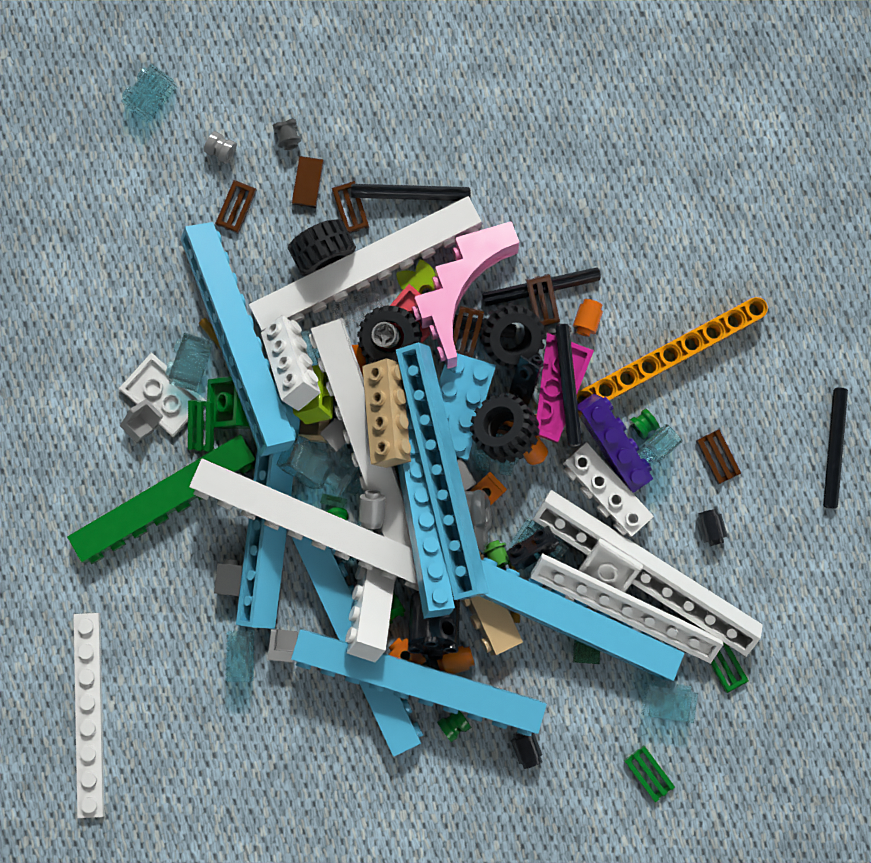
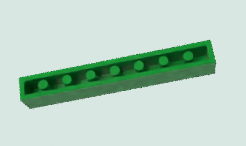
[67,434,256,565]

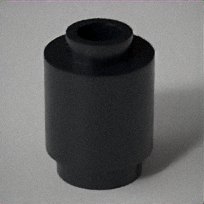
[697,508,728,546]
[511,732,543,769]

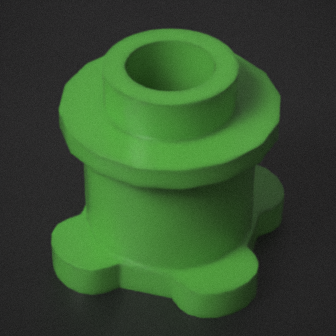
[484,540,511,568]

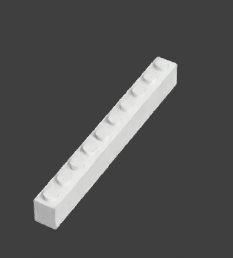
[249,196,482,331]
[309,318,411,548]
[189,459,419,591]
[533,490,763,657]

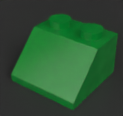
[207,376,251,429]

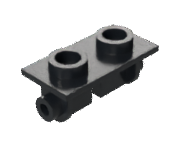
[509,355,543,406]
[506,525,560,571]

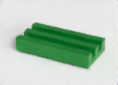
[188,400,214,452]
[710,642,749,693]
[624,745,675,803]

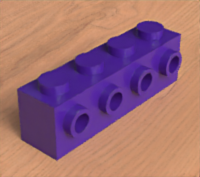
[578,394,653,493]

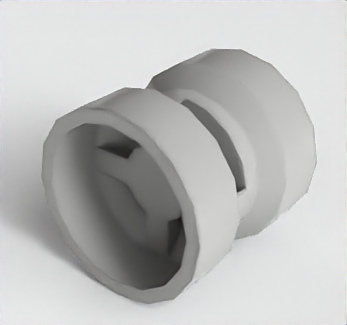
[204,131,237,164]
[372,322,401,349]

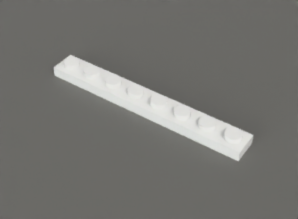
[530,553,723,664]
[74,613,105,818]

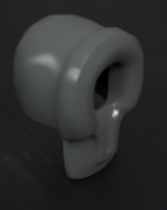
[465,490,492,555]

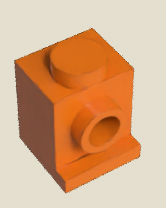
[470,472,507,505]
[388,637,427,665]

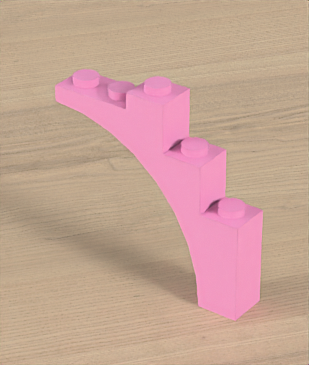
[411,222,519,369]

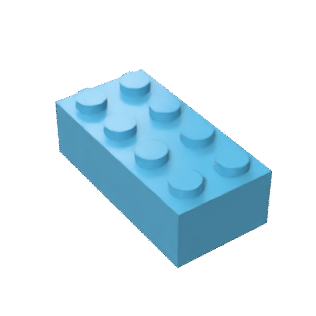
[439,353,496,462]

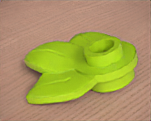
[396,260,435,297]

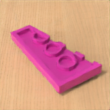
[536,333,594,443]

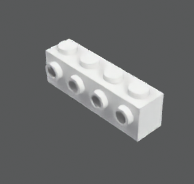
[261,315,321,411]
[563,442,654,537]
[345,566,395,662]

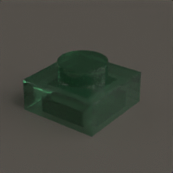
[320,493,348,511]
[573,640,600,664]

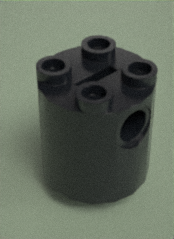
[408,591,460,660]

